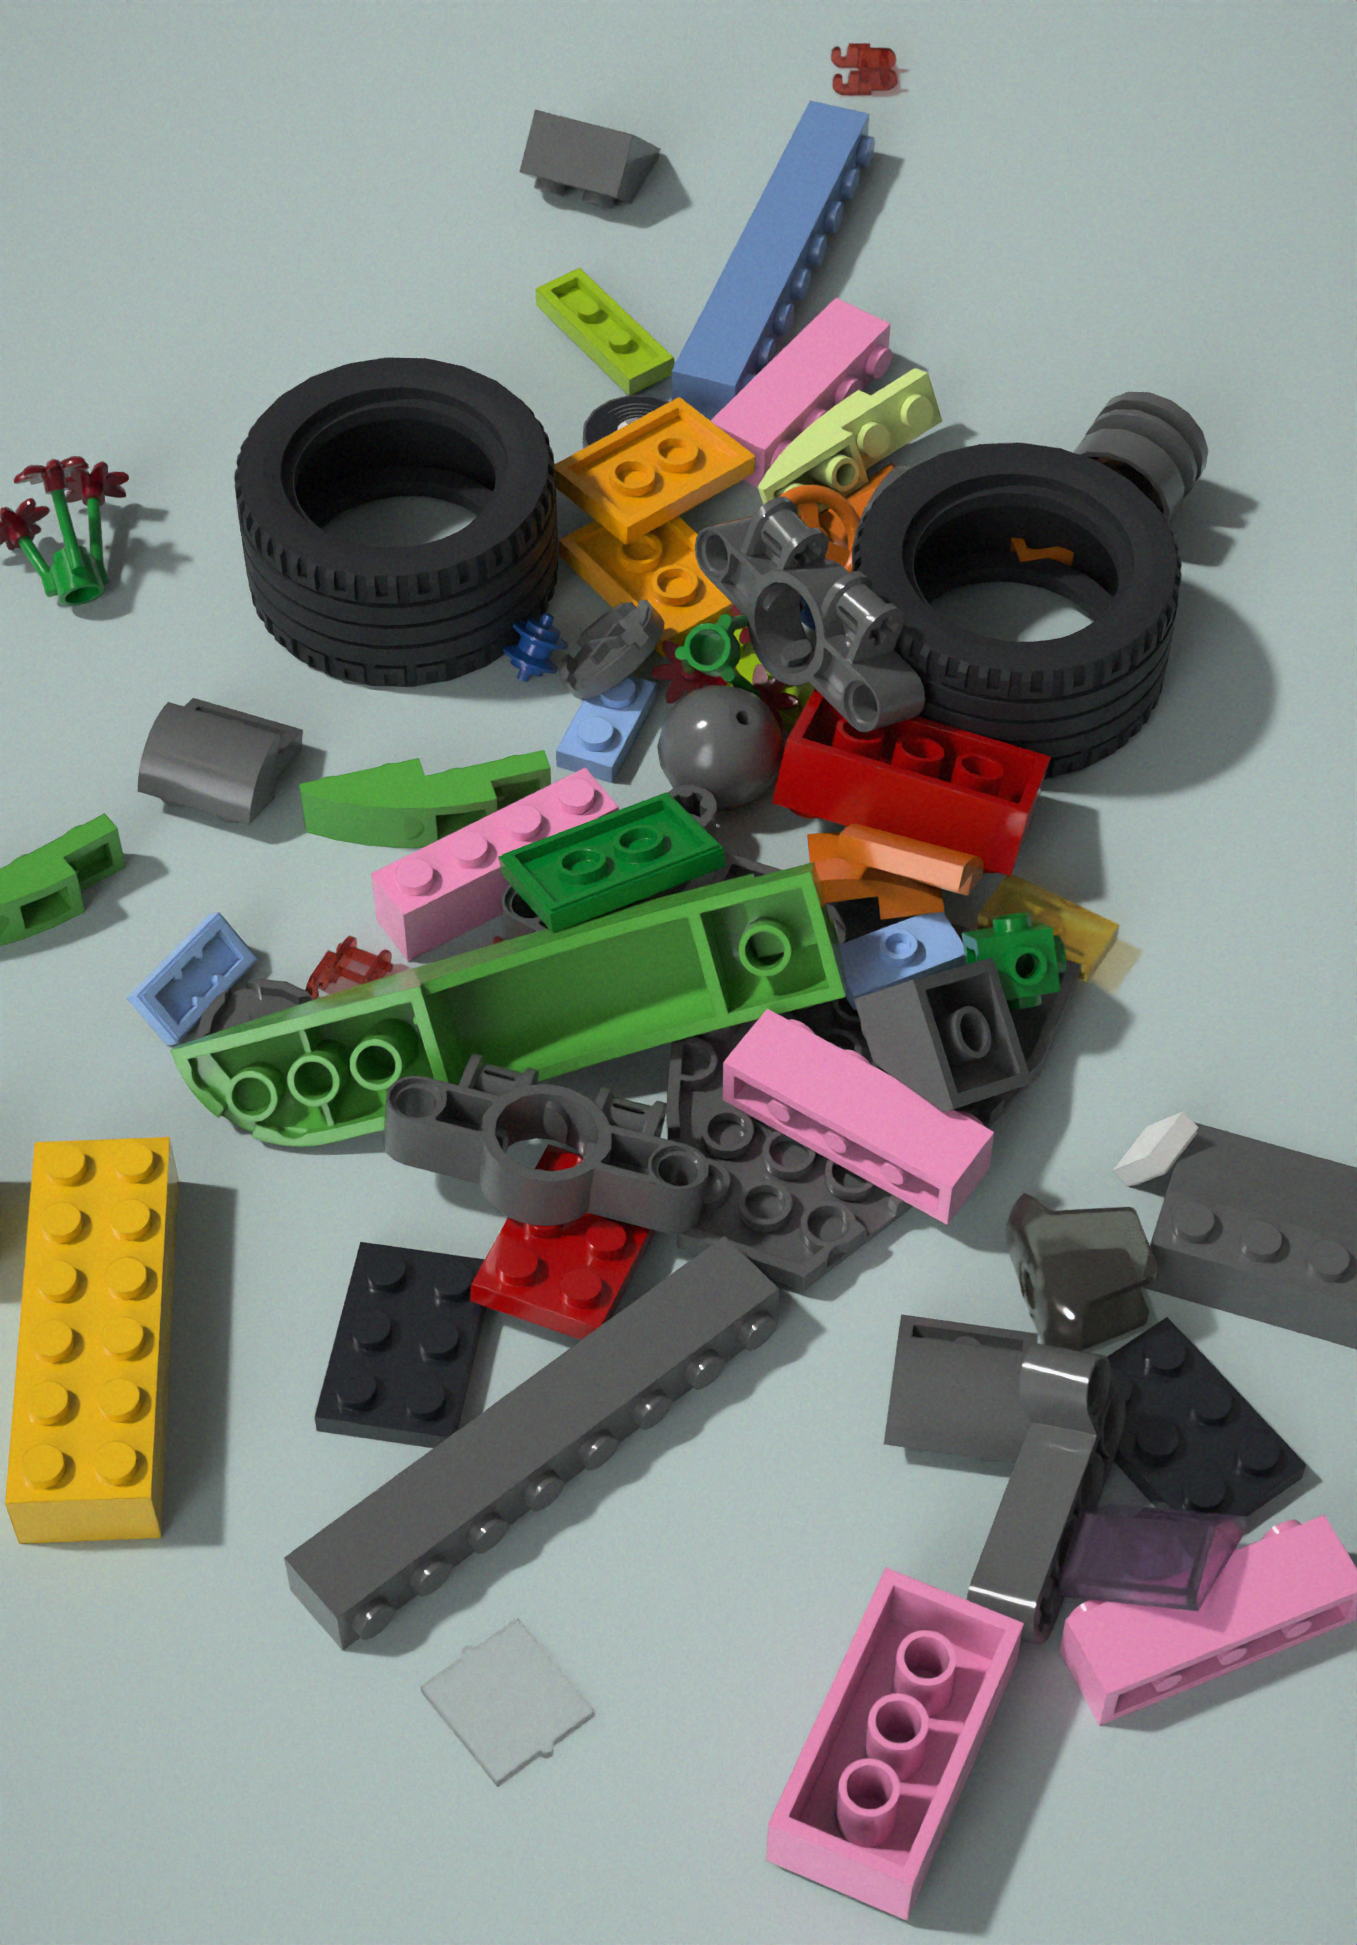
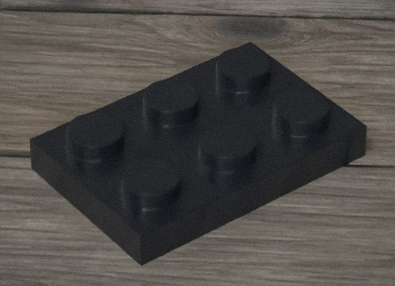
[314,1242,486,1448]
[1107,1317,1306,1552]

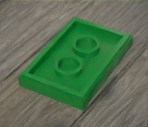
[498,792,726,933]

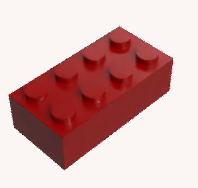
[772,689,1051,877]

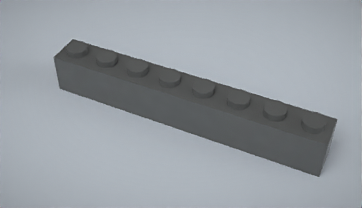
[284,1235,779,1651]

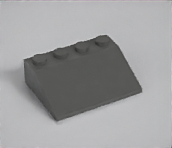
[1141,1122,1357,1350]

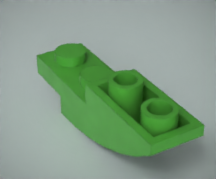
[299,750,551,848]
[0,813,126,946]

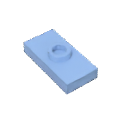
[127,912,258,1046]
[840,912,966,1010]

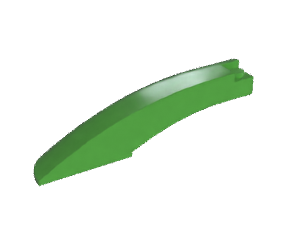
[170,862,847,1147]

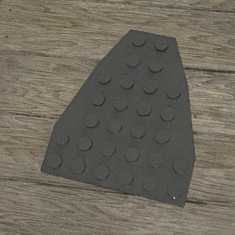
[666,852,1082,1291]

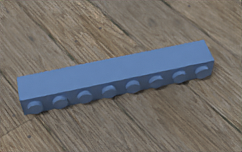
[672,101,875,420]

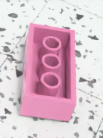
[766,1567,1024,1921]

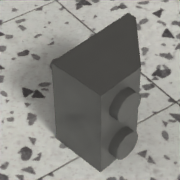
[519,110,661,209]
[854,957,1032,1112]

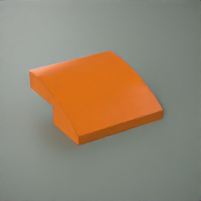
[835,824,984,896]
[807,832,944,920]

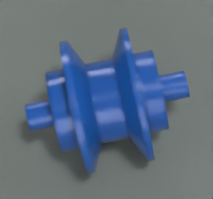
[503,613,568,682]

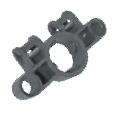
[695,497,925,732]
[383,1053,709,1234]

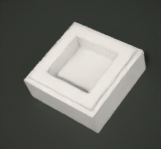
[1113,1111,1199,1187]

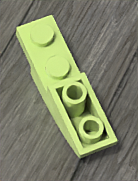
[758,368,943,517]

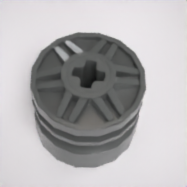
[1073,392,1209,526]

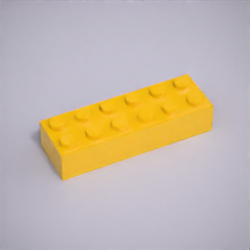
[5,1137,179,1544]

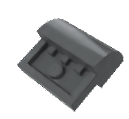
[137,698,303,825]
[884,1314,1038,1463]

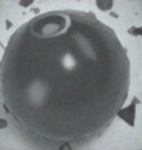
[657,685,784,810]

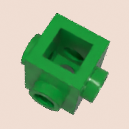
[962,913,1066,1009]

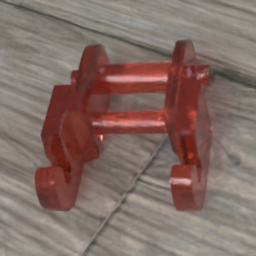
[831,43,898,95]
[305,935,393,1000]

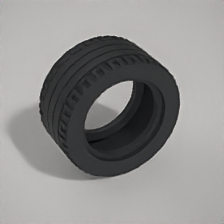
[234,357,559,687]
[852,442,1182,780]

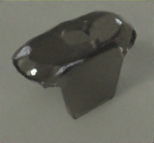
[1006,1193,1159,1351]

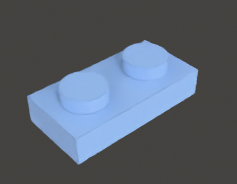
[556,675,657,783]

